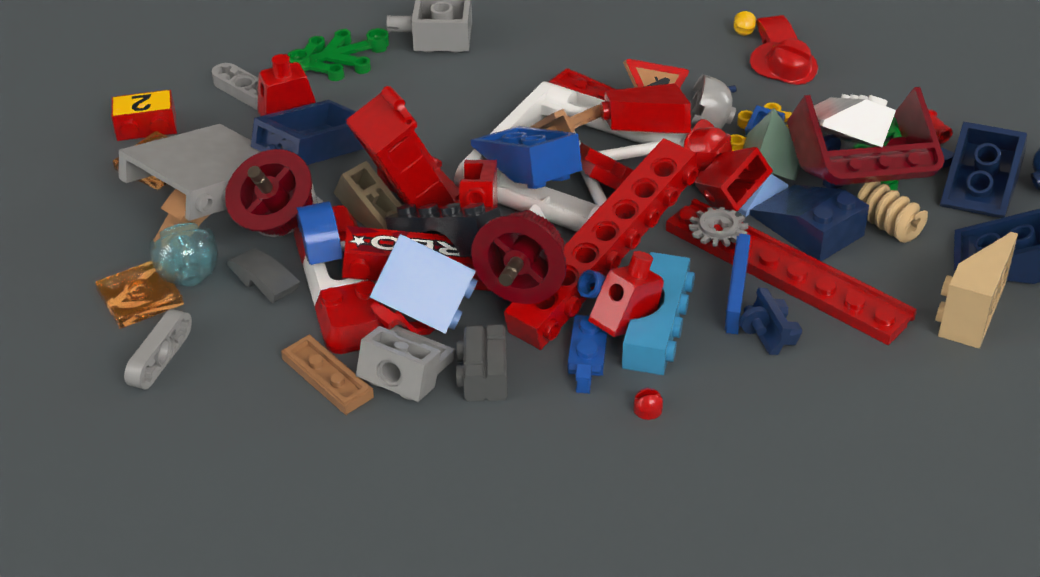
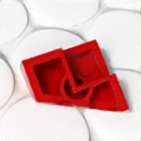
[580,142,633,190]

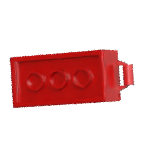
[346,86,459,208]

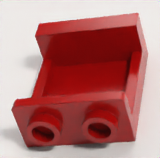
[459,160,498,207]

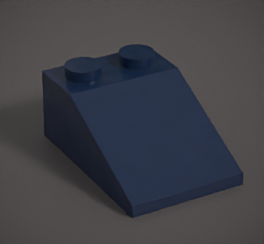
[940,121,1027,218]
[749,184,869,262]
[954,209,1040,284]

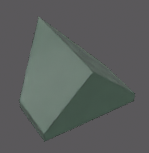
[743,108,800,181]

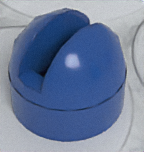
[578,270,606,299]

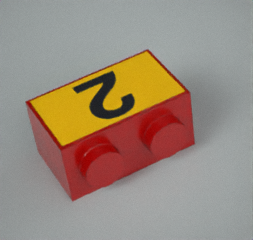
[111,89,177,141]

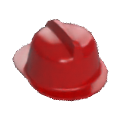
[750,38,818,85]
[684,119,732,173]

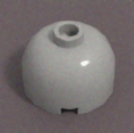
[688,74,736,129]

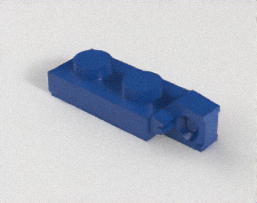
[568,315,608,394]

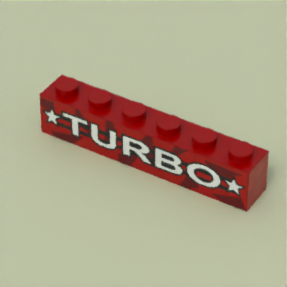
[342,226,491,291]

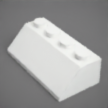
[814,94,896,147]

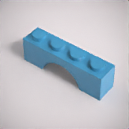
[622,252,695,375]

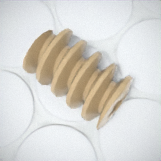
[857,182,928,243]

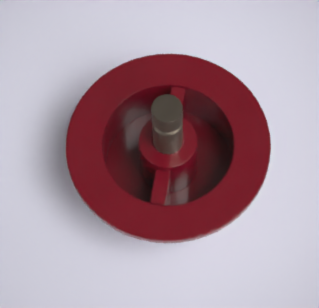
[225,149,313,236]
[471,210,566,304]

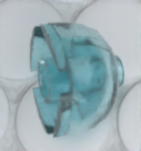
[149,223,218,286]

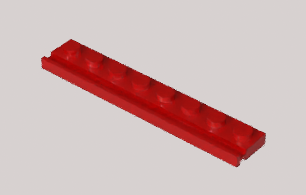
[666,198,917,346]

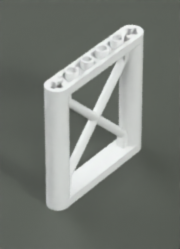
[454,81,692,232]

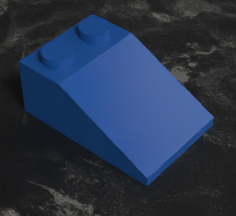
[471,126,582,189]

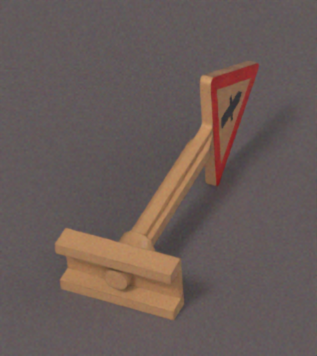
[530,59,689,133]

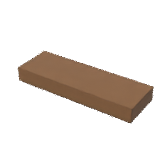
[281,334,374,415]

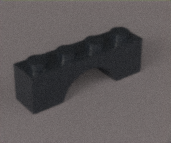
[385,203,501,257]

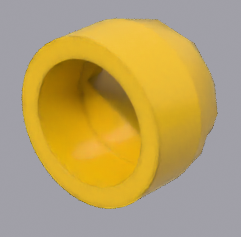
[734,11,756,36]

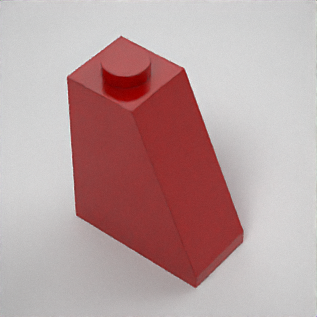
[600,83,691,133]

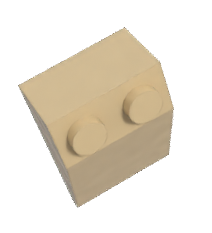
[935,232,1018,349]

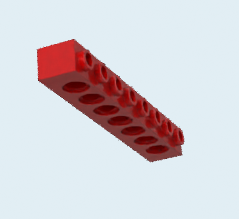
[504,138,698,350]

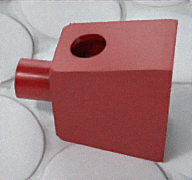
[257,54,316,116]
[695,147,773,211]
[588,251,664,337]

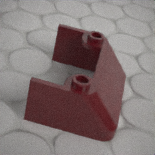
[787,87,944,185]

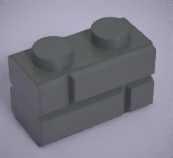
[456,325,508,401]

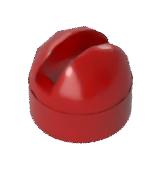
[633,387,663,420]

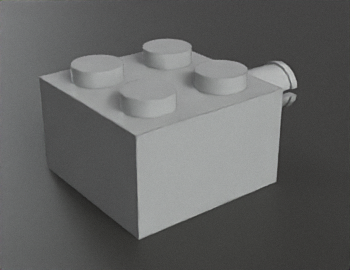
[387,0,472,53]

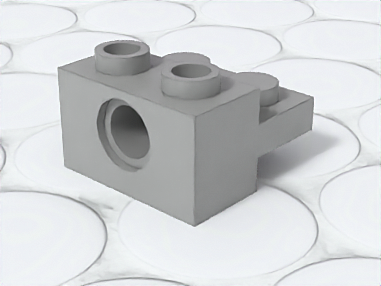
[356,326,455,402]

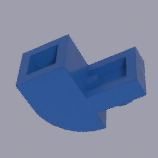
[296,201,343,265]

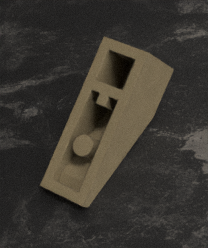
[334,161,402,230]

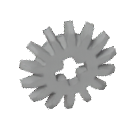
[689,207,748,247]

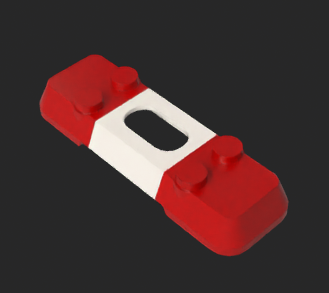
[294,205,388,354]

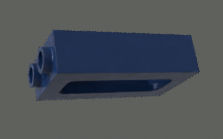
[251,100,364,165]

